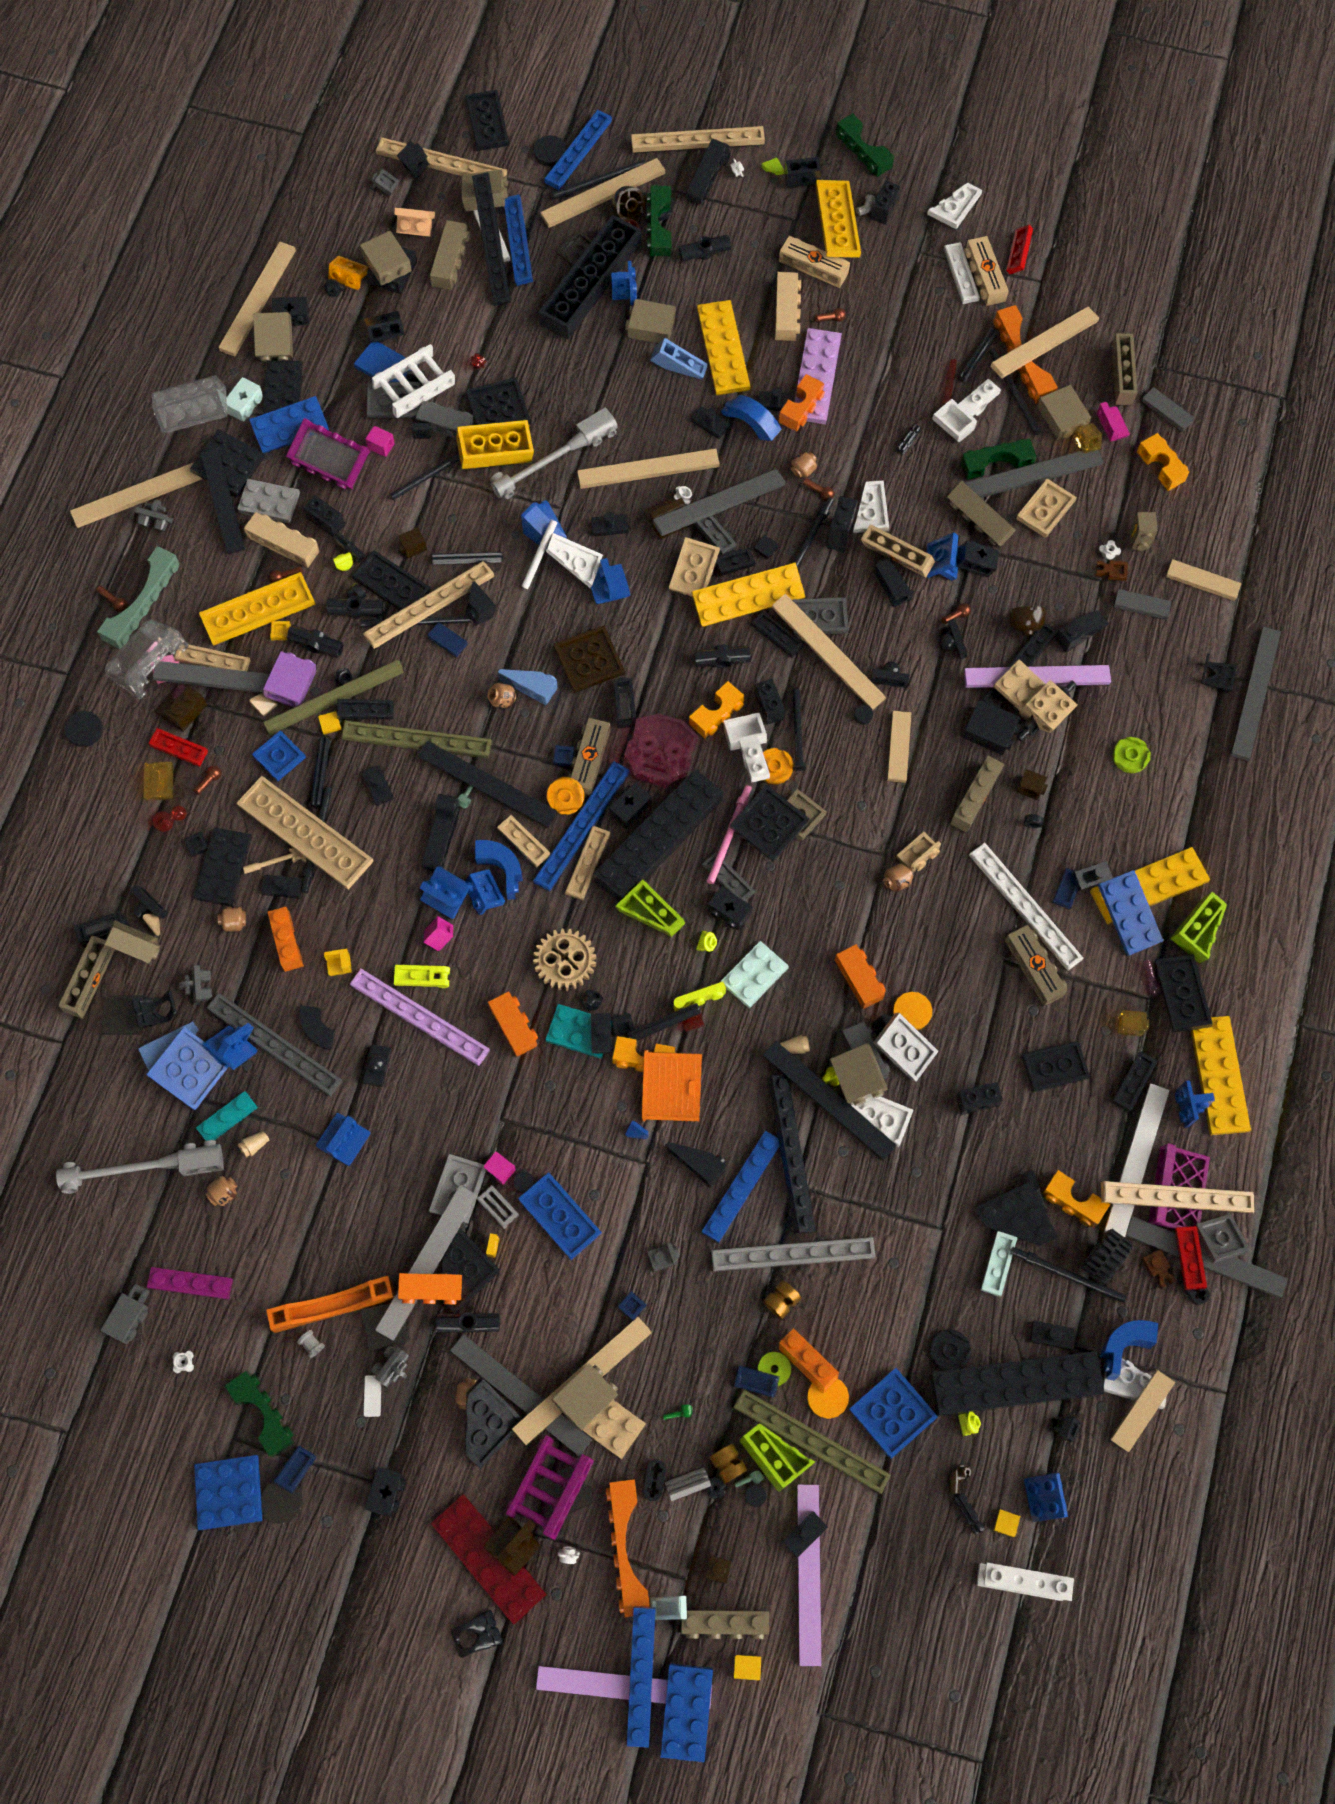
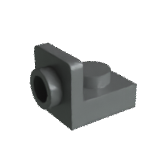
[371,169,399,196]
[647,1242,680,1272]

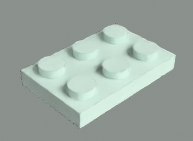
[721,941,789,1009]

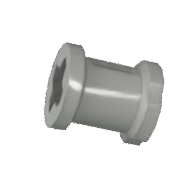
[297,1330,325,1358]

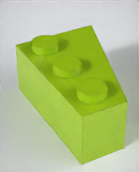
[615,879,685,937]
[1170,892,1227,964]
[739,1423,815,1492]

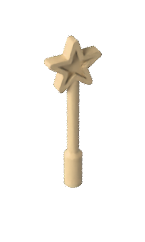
[243,848,307,874]

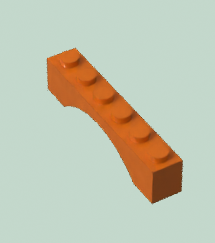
[994,305,1058,404]
[266,1276,395,1333]
[606,1479,650,1617]

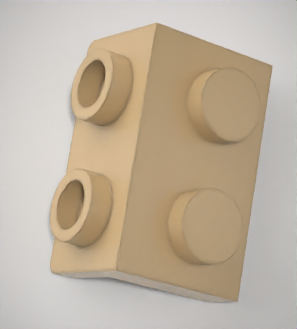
[896,832,941,873]

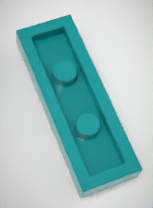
[196,1091,258,1141]

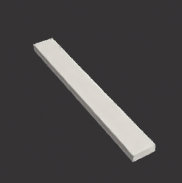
[969,843,1083,971]
[1104,1083,1169,1237]

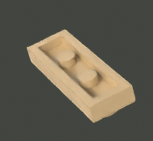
[497,815,550,868]

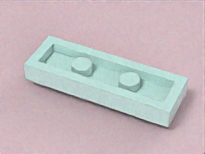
[980,1231,1017,1297]

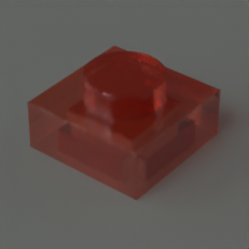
[682,1014,704,1032]

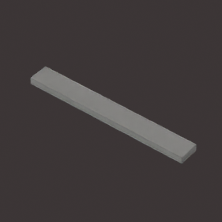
[376,1186,478,1341]
[711,1237,875,1272]

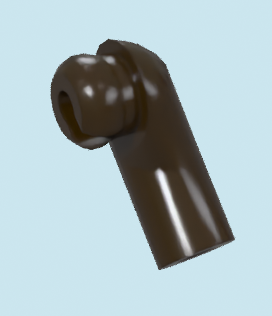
[949,1465,971,1494]

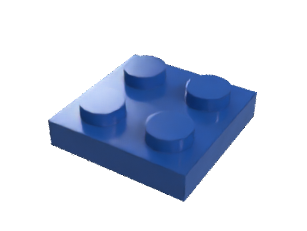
[252,730,306,782]

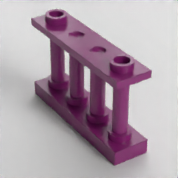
[506,1435,594,1540]

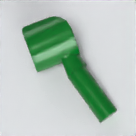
[663,1405,693,1420]

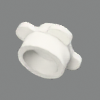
[730,158,744,177]
[674,486,692,505]
[1099,540,1121,560]
[173,1351,194,1373]
[558,1546,580,1564]

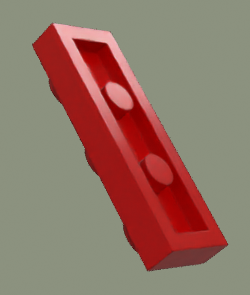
[1006,224,1033,274]
[148,728,208,767]
[1175,1226,1207,1290]

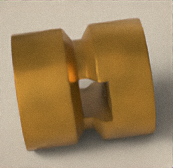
[763,1280,802,1320]
[710,1444,748,1484]

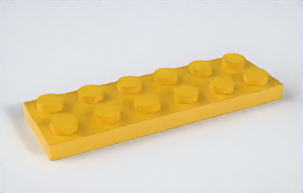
[815,180,861,258]
[697,300,750,395]
[691,562,805,627]
[199,572,316,646]
[1090,847,1210,924]
[1191,1016,1251,1135]

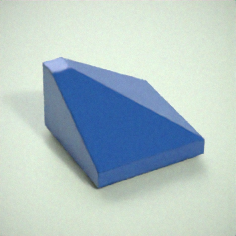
[625,1121,649,1139]

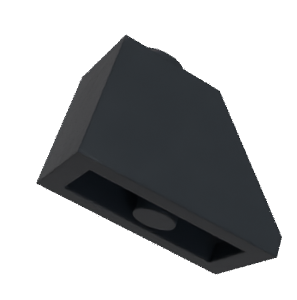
[465,581,497,626]

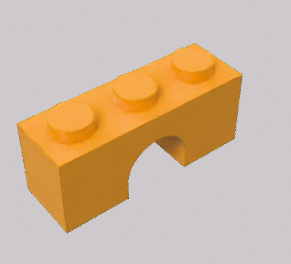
[1137,433,1189,491]
[689,681,744,739]
[613,1036,675,1072]
[1043,1170,1110,1228]

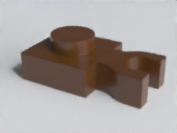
[1095,560,1128,581]
[1141,1249,1176,1289]

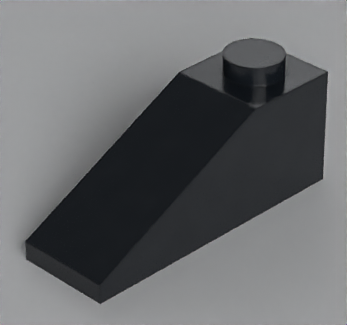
[1055,610,1109,653]
[665,1142,727,1188]

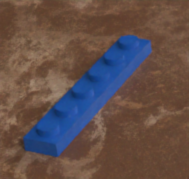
[545,110,612,190]
[504,194,533,286]
[702,1131,780,1243]
[627,1606,656,1748]

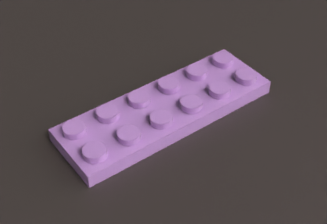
[795,328,842,424]

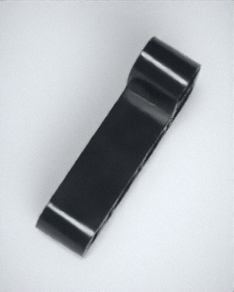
[686,138,731,205]
[422,793,460,871]

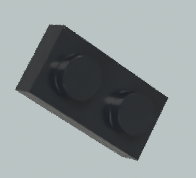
[716,547,755,576]

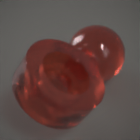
[152,806,187,832]

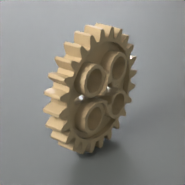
[533,928,596,991]

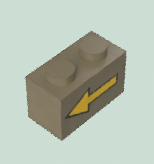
[1129,512,1158,551]

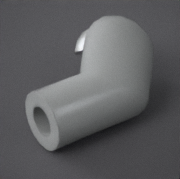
[856,194,876,216]

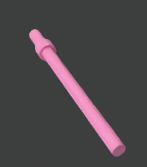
[707,785,752,884]

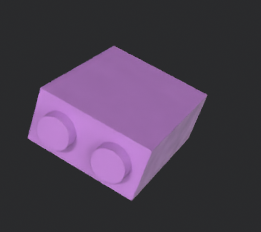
[263,652,316,707]

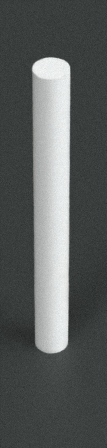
[522,520,557,589]

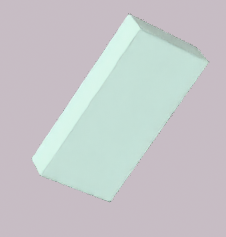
[650,1596,687,1620]

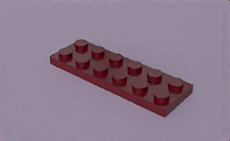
[431,1494,547,1625]

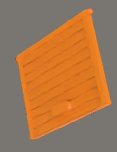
[642,1050,702,1121]

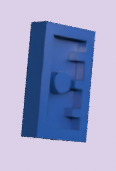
[465,869,505,915]

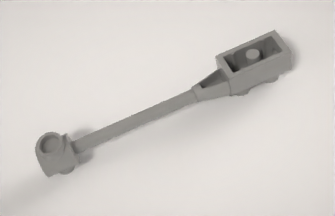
[490,407,618,499]
[56,1140,224,1194]

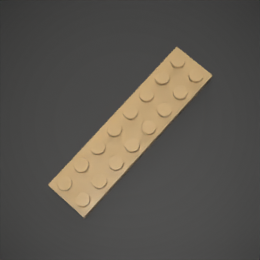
[237,776,374,890]

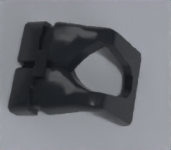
[1201,653,1237,692]
[131,990,177,1028]
[451,1610,503,1658]

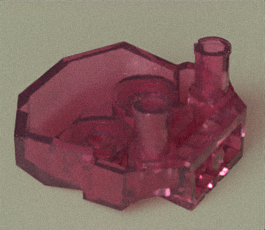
[624,714,699,788]

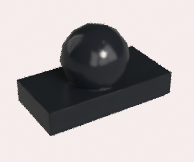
[940,619,967,659]
[871,661,910,688]
[363,1044,392,1087]

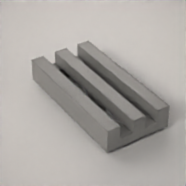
[477,1185,519,1229]
[665,1467,711,1501]

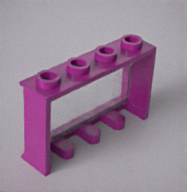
[286,418,371,490]

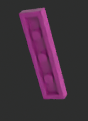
[147,1267,233,1300]

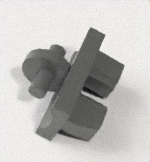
[135,500,173,531]
[179,965,212,1005]
[371,1346,410,1387]

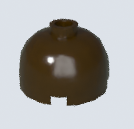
[612,185,647,222]
[1009,606,1046,636]

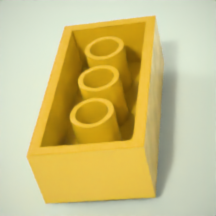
[456,420,534,469]

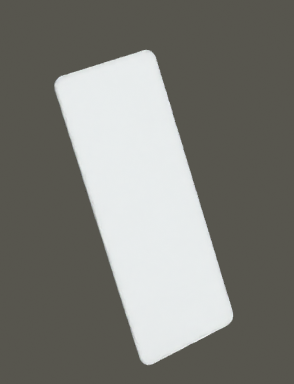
[364,1375,381,1417]

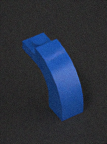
[721,395,782,441]
[475,840,523,900]
[1100,1320,1158,1381]

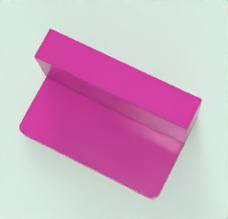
[1097,402,1130,442]

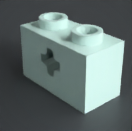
[223,377,263,422]

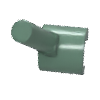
[458,786,473,809]
[734,1470,765,1488]

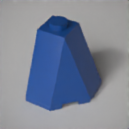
[521,500,567,549]

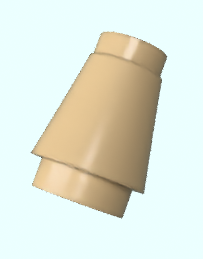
[780,1035,810,1054]
[238,1131,269,1158]

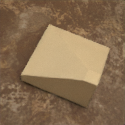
[249,693,278,717]
[142,914,160,936]

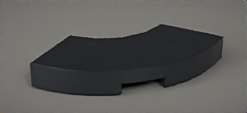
[300,1005,335,1050]

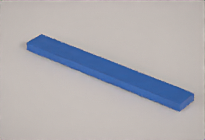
[533,761,630,892]

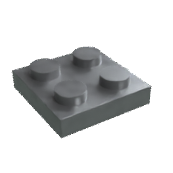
[1195,1214,1250,1263]

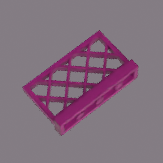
[1148,1143,1210,1230]

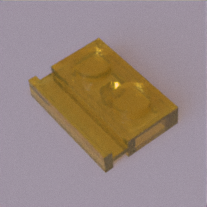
[143,762,173,801]

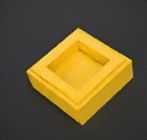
[270,621,291,640]
[318,711,342,735]
[486,1233,499,1258]
[993,1509,1021,1538]

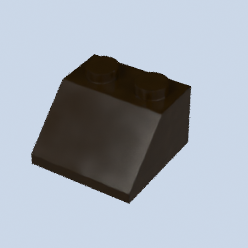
[155,684,207,732]

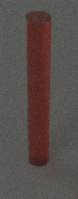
[943,359,957,405]

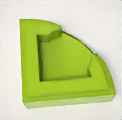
[762,158,784,175]

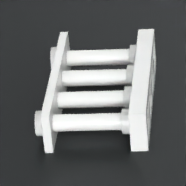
[372,344,455,418]
[976,1563,1074,1601]

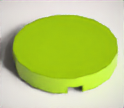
[1112,737,1151,773]

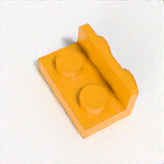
[328,256,369,290]

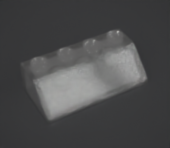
[152,375,227,434]

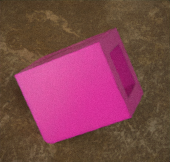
[365,426,395,457]
[423,916,453,951]
[484,1152,516,1185]

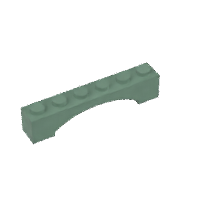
[97,546,179,649]

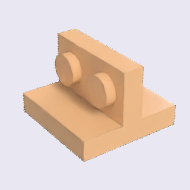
[395,208,435,237]

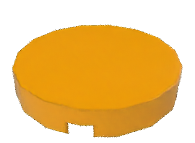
[763,748,793,785]
[547,777,584,815]
[893,992,932,1030]
[807,1379,849,1419]

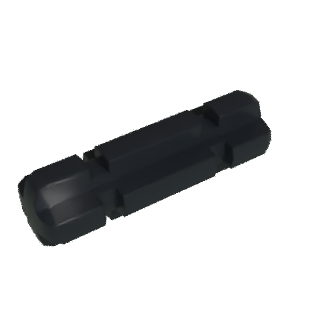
[896,424,921,454]
[954,1493,985,1535]

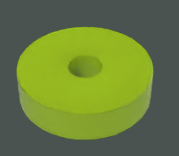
[758,1352,791,1386]

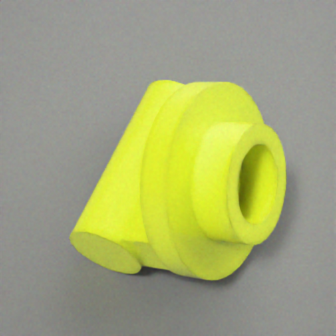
[333,552,353,571]
[696,931,717,952]
[821,1067,840,1086]
[958,1412,981,1436]

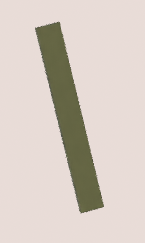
[264,660,404,735]
[341,720,492,759]
[733,1389,891,1494]

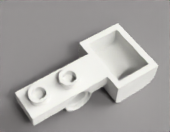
[933,379,1001,442]
[724,713,770,782]

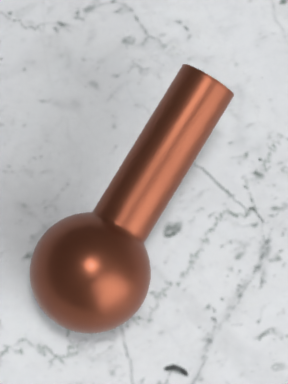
[815,308,846,322]
[803,478,834,501]
[269,567,303,583]
[96,585,127,612]
[942,603,971,625]
[193,766,222,795]

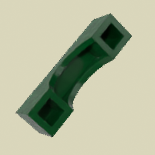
[836,113,894,177]
[647,185,672,257]
[960,438,1037,481]
[225,1371,294,1457]

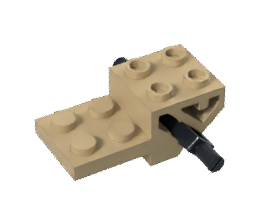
[993,660,1077,742]

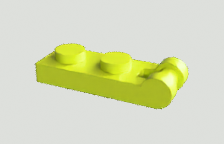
[394,965,450,988]
[673,982,726,1012]

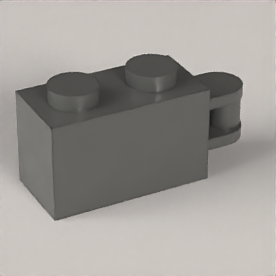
[100,1284,150,1344]

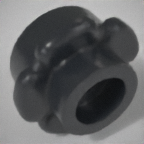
[334,668,352,686]
[705,1477,726,1499]

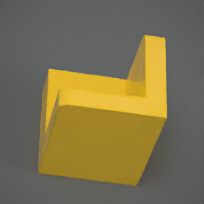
[324,948,352,976]
[733,1655,761,1680]

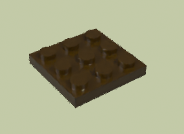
[554,625,625,693]

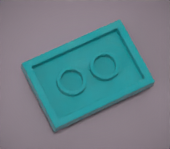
[546,1004,613,1059]

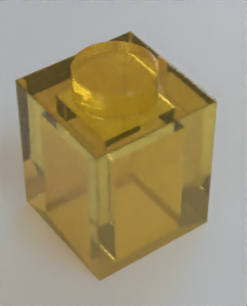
[1076,423,1102,453]
[1118,1010,1149,1036]

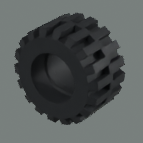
[1082,1228,1133,1285]

